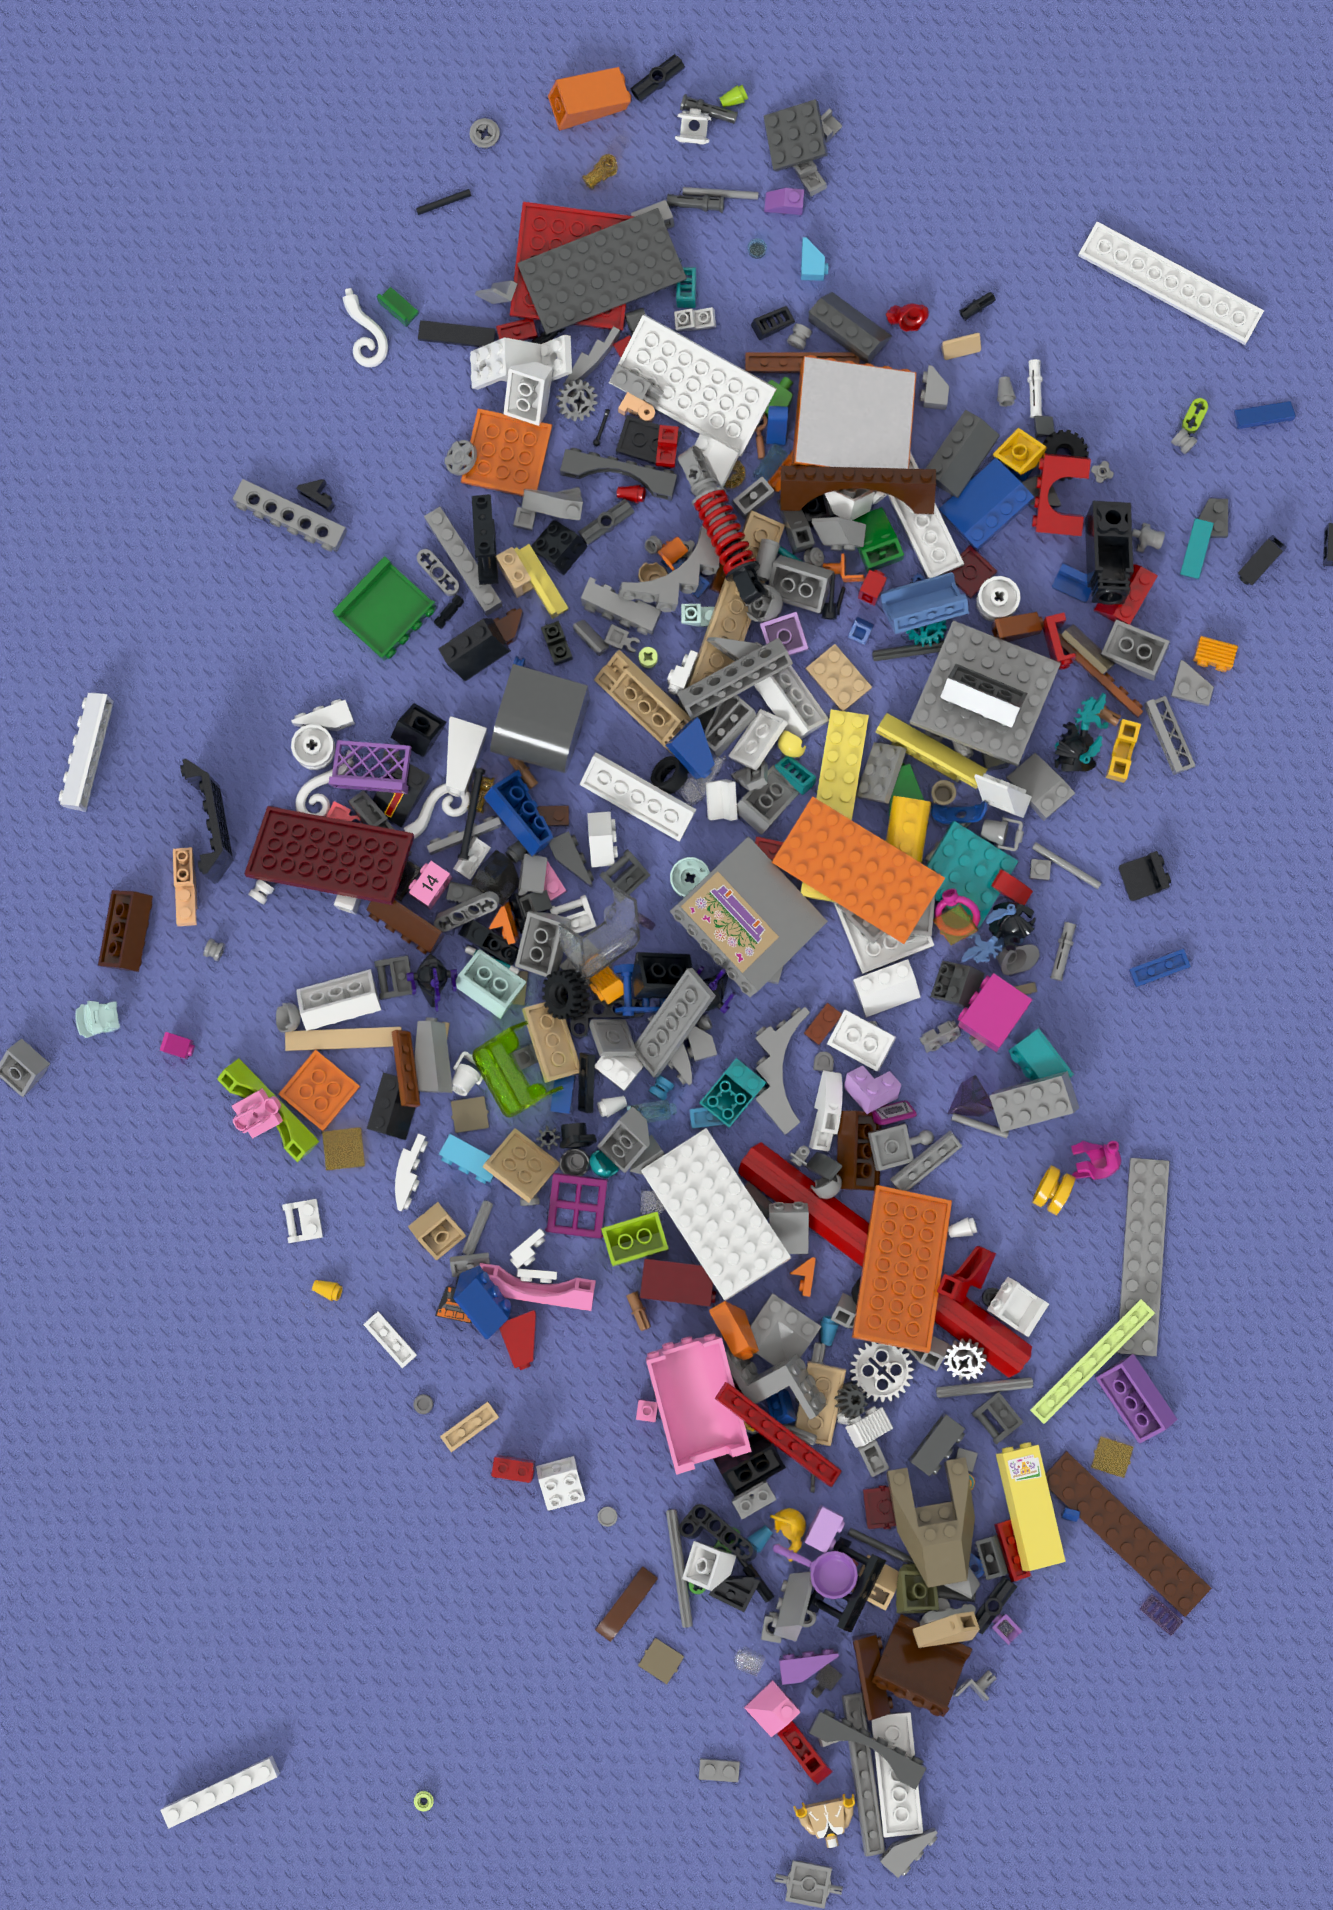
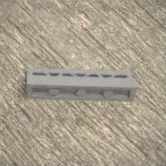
[1144,696,1195,775]

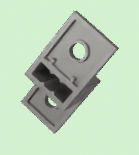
[725,1348,827,1420]

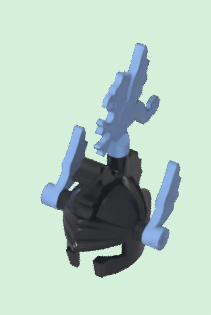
[962,902,1036,963]

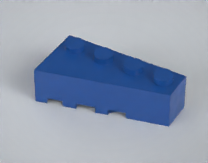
[484,769,553,856]

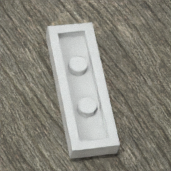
[363,1311,417,1368]

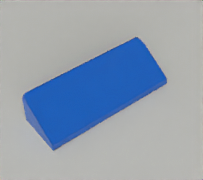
[1234,401,1296,429]

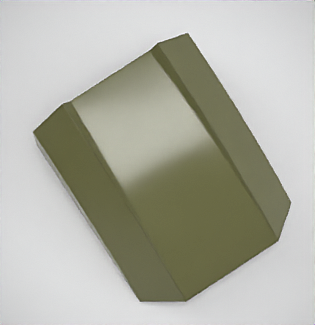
[896,1564,939,1614]

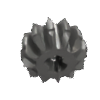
[834,1385,868,1418]

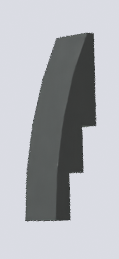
[348,790,412,857]

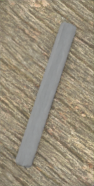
[936,1377,1033,1398]

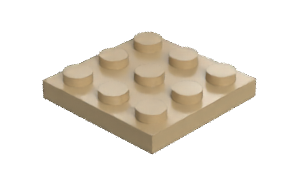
[483,1128,560,1203]

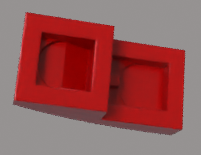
[656,425,679,468]
[991,870,1033,906]

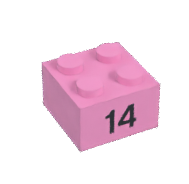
[409,861,453,910]

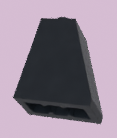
[1238,535,1287,585]

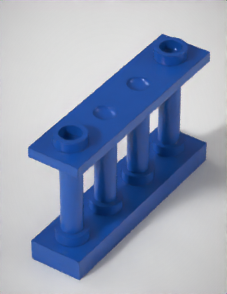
[614,964,666,1016]

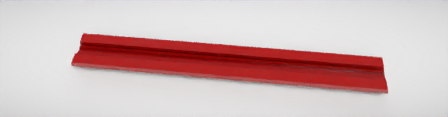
[738,1142,1032,1378]

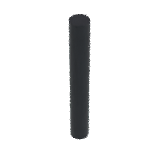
[416,189,471,215]

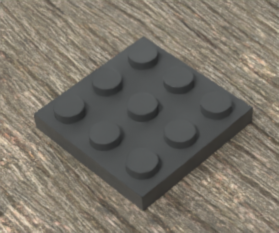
[763,99,828,171]

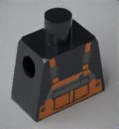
[435,1276,472,1324]

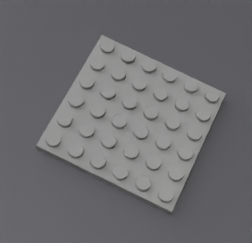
[909,620,1061,767]

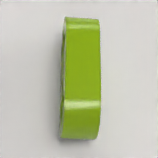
[1182,398,1208,434]

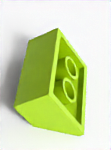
[601,1212,669,1267]

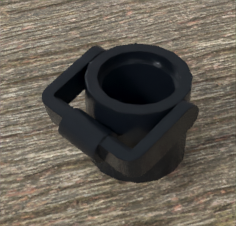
[560,1123,597,1149]

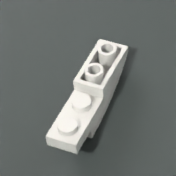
[809,1070,843,1151]
[395,1133,428,1212]

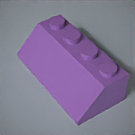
[1096,1354,1178,1444]

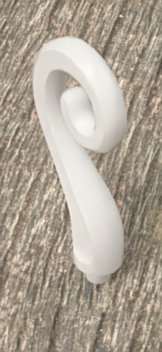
[343,288,388,367]
[295,750,355,817]
[403,783,471,839]

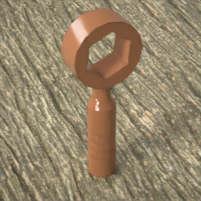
[755,414,767,459]

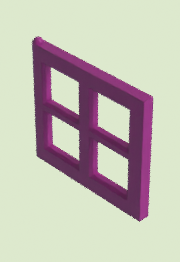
[545,1173,608,1239]

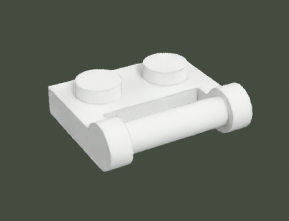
[550,895,597,938]
[282,1199,323,1243]

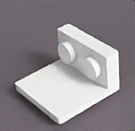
[536,1456,585,1510]

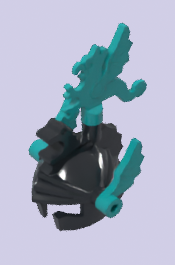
[1055,693,1109,772]

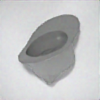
[996,944,1039,975]

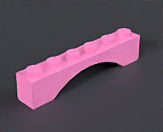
[479,1263,596,1311]

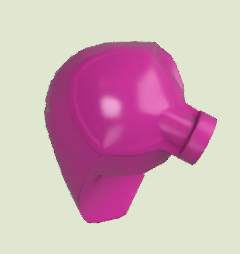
[1071,1141,1121,1180]

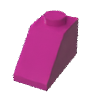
[160,1032,195,1060]

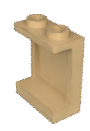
[496,547,534,598]

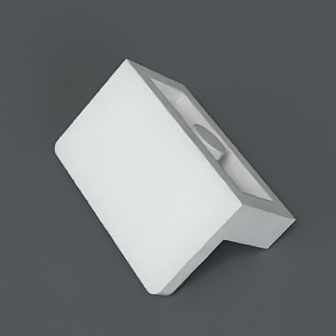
[706,779,738,821]

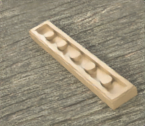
[285,1027,402,1051]

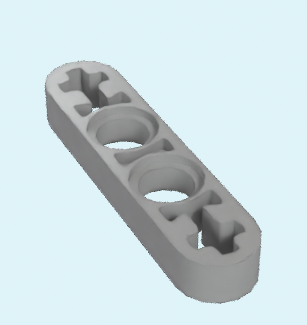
[434,891,499,932]

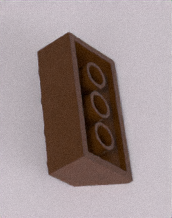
[98,890,153,972]
[366,900,445,955]
[837,1111,882,1191]
[852,1633,893,1721]

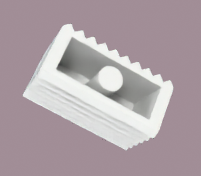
[845,1406,893,1448]

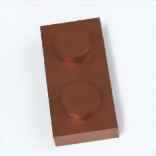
[804,1003,842,1045]

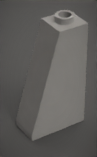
[414,1017,453,1093]

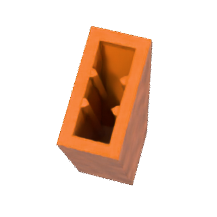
[709,1301,759,1360]

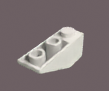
[291,699,355,731]

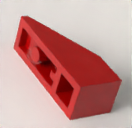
[777,1721,832,1785]

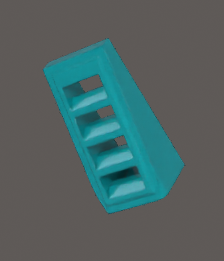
[676,267,696,308]
[775,756,816,795]

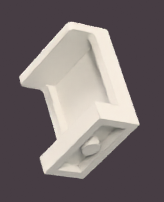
[987,1277,1049,1337]

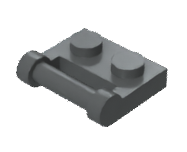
[599,849,650,901]
[374,956,413,1000]
[971,1392,1024,1444]

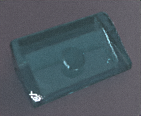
[753,443,789,482]

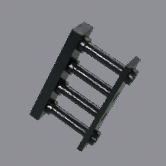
[472,494,499,585]
[807,1537,887,1632]

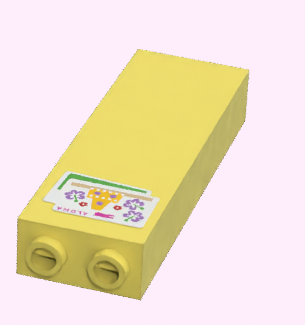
[996,1442,1066,1571]

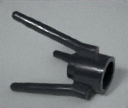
[818,573,845,620]

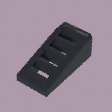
[751,306,795,340]

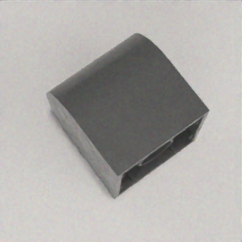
[490,664,590,773]

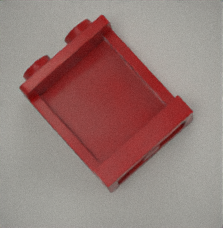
[1042,612,1076,670]
[491,1455,535,1483]

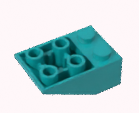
[700,1058,766,1128]

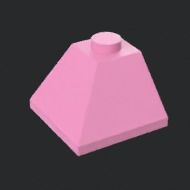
[744,1680,800,1737]

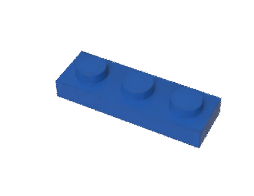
[1129,949,1191,987]

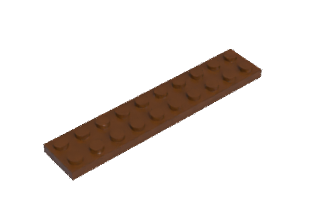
[1045,1451,1212,1617]

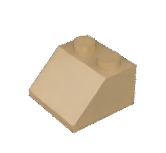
[408,1202,466,1261]

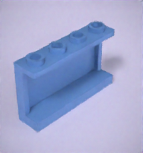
[880,572,969,634]

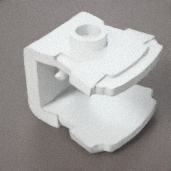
[675,108,711,144]

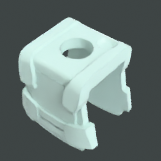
[75,1001,120,1038]

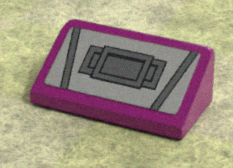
[872,1100,917,1125]

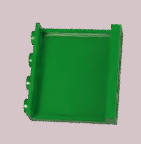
[332,556,436,661]

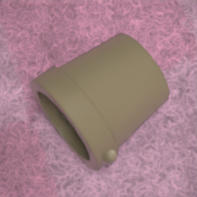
[931,780,956,806]

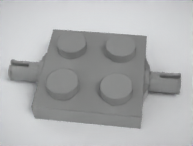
[775,1860,843,1909]

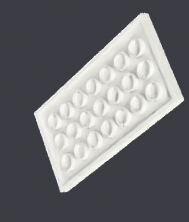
[609,314,777,457]
[641,1128,791,1301]

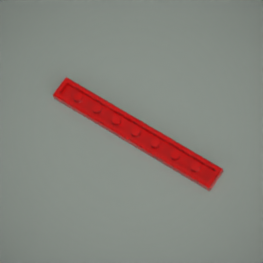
[715,1382,842,1487]

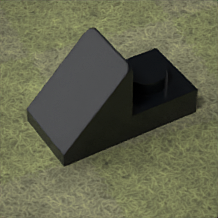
[296,479,334,512]

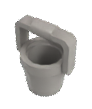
[981,817,1024,851]

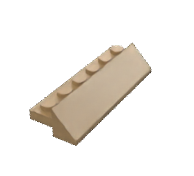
[594,650,691,756]

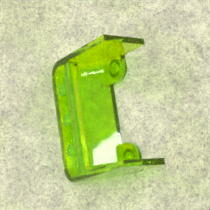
[472,1021,564,1118]

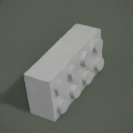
[989,1071,1079,1132]

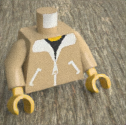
[793,1794,855,1848]

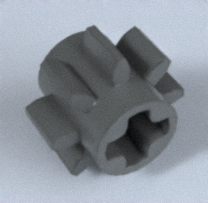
[536,1126,560,1150]

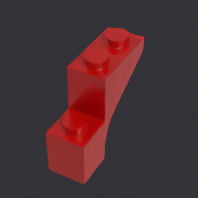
[937,1246,996,1303]

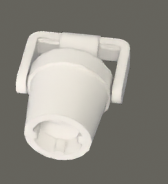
[452,1052,489,1096]

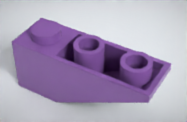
[779,1649,839,1685]

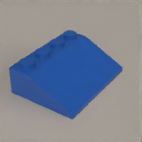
[939,458,1034,551]

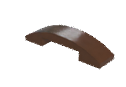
[595,1566,658,1642]

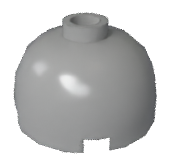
[745,583,783,623]

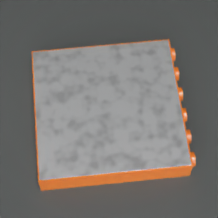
[792,355,916,469]

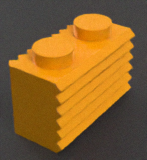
[1193,636,1238,672]
[589,965,624,1005]

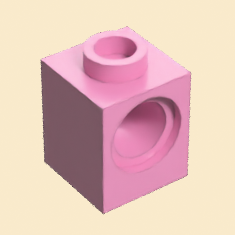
[636,1399,658,1422]

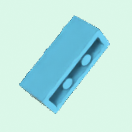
[439,1134,494,1184]

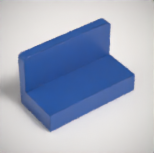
[1052,563,1092,603]

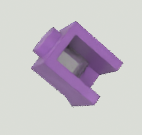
[992,1614,1023,1645]

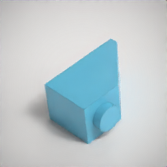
[801,237,828,281]

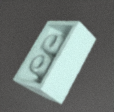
[456,949,526,1019]

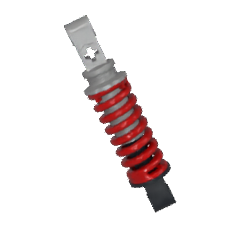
[678,445,765,605]

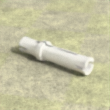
[1027,359,1043,419]

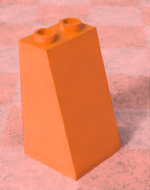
[548,67,631,131]

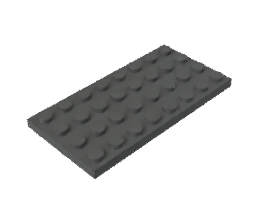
[517,208,687,335]

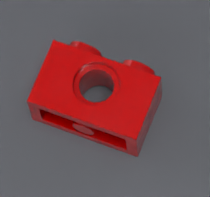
[858,570,887,606]

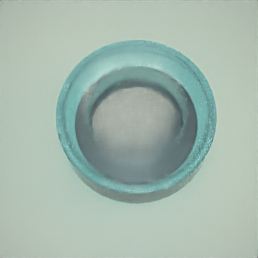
[748,238,767,259]

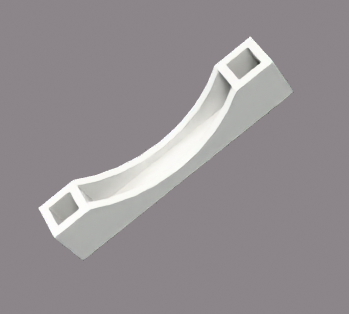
[160,1756,280,1829]

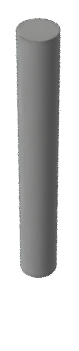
[951,1113,1009,1139]

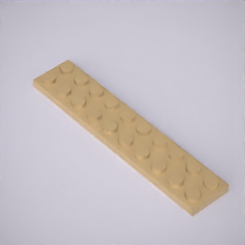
[686,510,785,688]

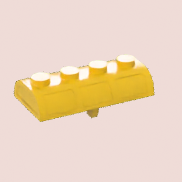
[886,796,931,863]

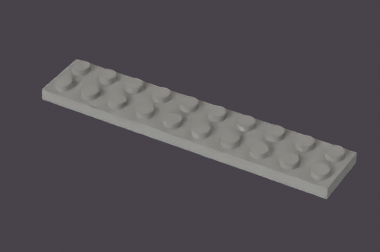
[1116,1158,1169,1356]

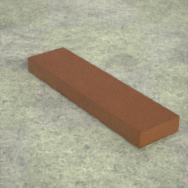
[392,1030,420,1107]

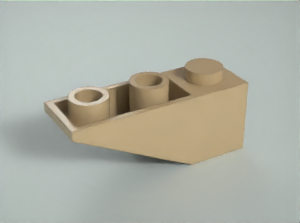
[913,1611,980,1648]

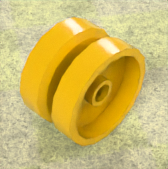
[1032,1165,1076,1215]

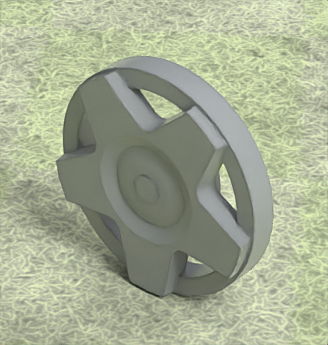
[445,440,477,476]

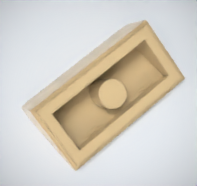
[941,333,981,360]

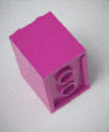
[958,973,1032,1052]

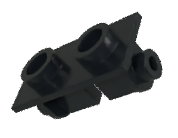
[509,893,526,934]

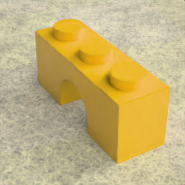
[1105,719,1141,783]

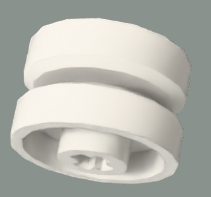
[976,576,1020,622]
[291,724,336,770]

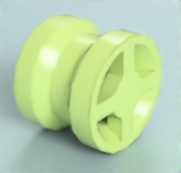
[639,647,658,669]

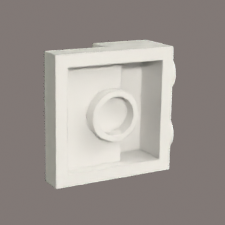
[667,650,698,696]
[510,1229,546,1269]

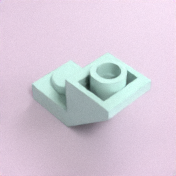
[681,604,715,627]

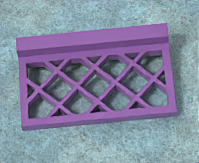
[328,740,412,794]

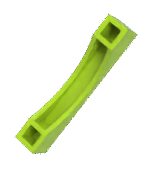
[217,1058,320,1162]

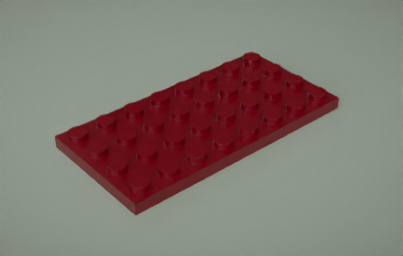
[244,806,414,905]

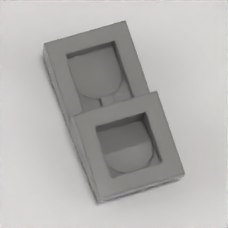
[793,160,827,197]

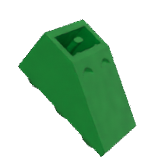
[852,507,904,573]

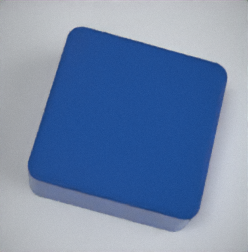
[1061,1508,1080,1522]

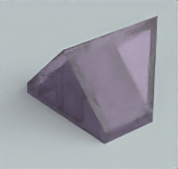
[947,1075,993,1117]

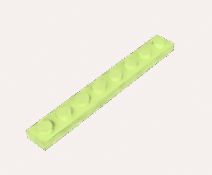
[1030,1299,1155,1424]

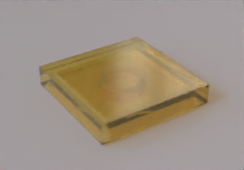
[322,1127,365,1171]

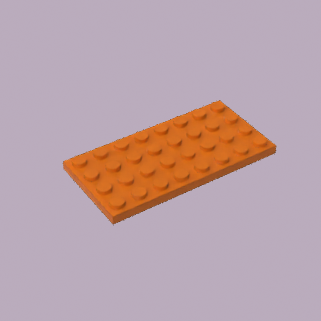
[772,796,945,944]
[852,1185,952,1353]

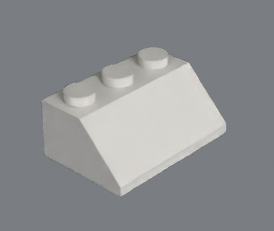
[504,362,553,426]
[852,959,920,1017]

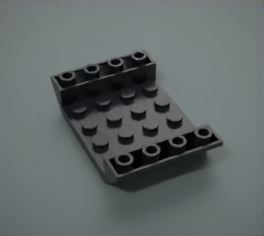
[180,759,234,884]

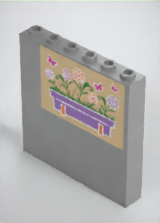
[670,836,828,997]

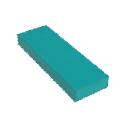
[1180,518,1214,579]

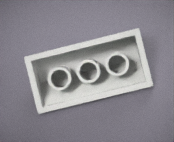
[754,665,829,739]
[296,969,381,1031]

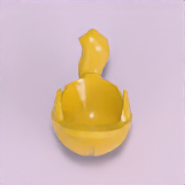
[770,1508,806,1562]

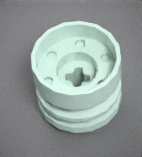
[670,857,710,897]

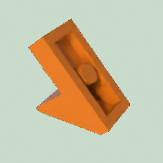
[489,902,519,944]
[789,1257,816,1297]

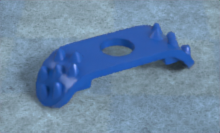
[931,801,987,824]

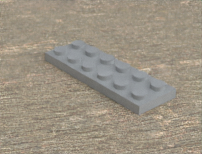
[634,968,716,1078]

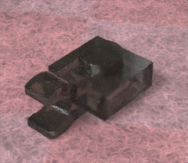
[810,1664,843,1698]

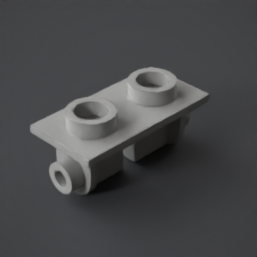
[919,1021,961,1053]
[789,1146,810,1167]

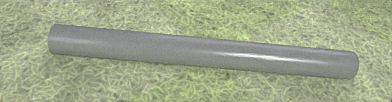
[683,187,758,200]
[1032,842,1101,889]

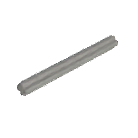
[666,1509,693,1628]

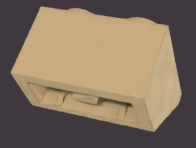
[851,1554,899,1611]

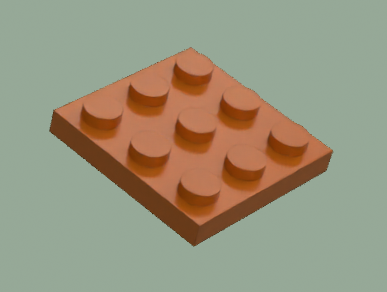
[278,1049,361,1132]

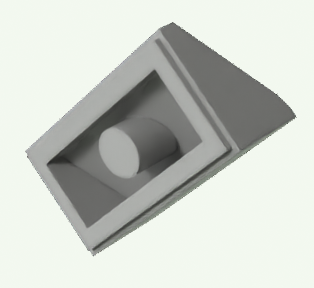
[573,620,609,656]

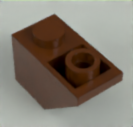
[493,608,523,645]

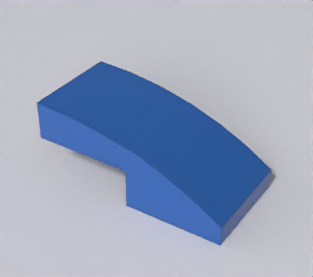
[550,1075,575,1114]

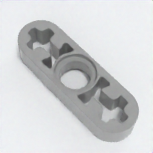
[417,549,460,596]

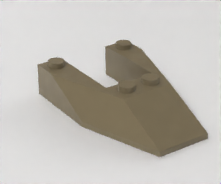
[886,1457,975,1588]

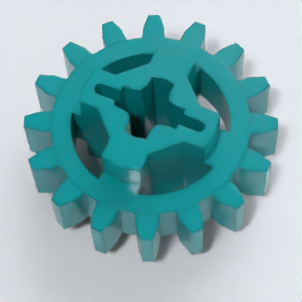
[906,620,947,647]

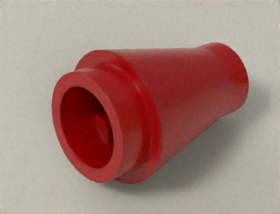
[617,485,646,504]

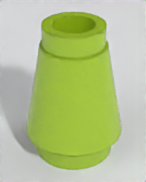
[719,85,748,108]

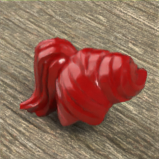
[886,303,929,332]

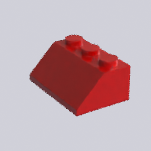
[1093,564,1158,625]

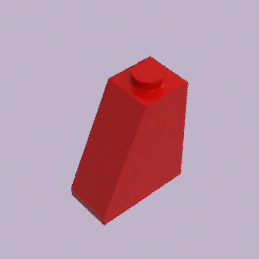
[499,1310,537,1370]

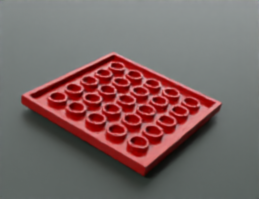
[510,202,635,331]

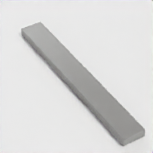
[842,1692,885,1857]

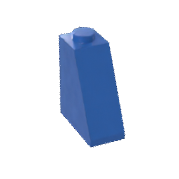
[665,717,715,779]

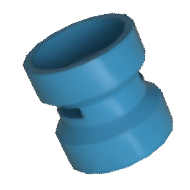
[648,1075,675,1101]

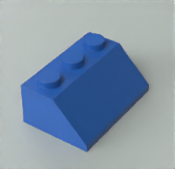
[453,1265,511,1339]

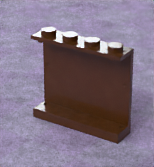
[871,1614,972,1717]

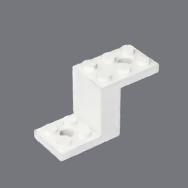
[470,335,572,390]

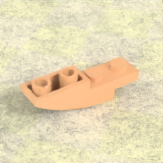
[173,847,197,926]

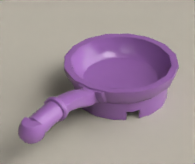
[772,1544,858,1599]

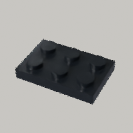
[616,415,682,469]

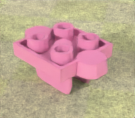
[232,1088,283,1139]

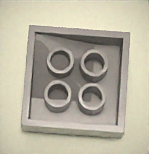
[750,1293,822,1366]

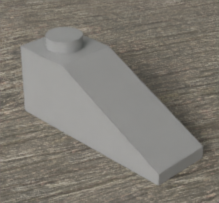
[522,489,583,520]
[706,637,763,661]

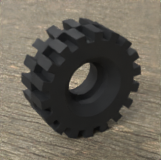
[1041,430,1089,481]
[542,969,590,1020]

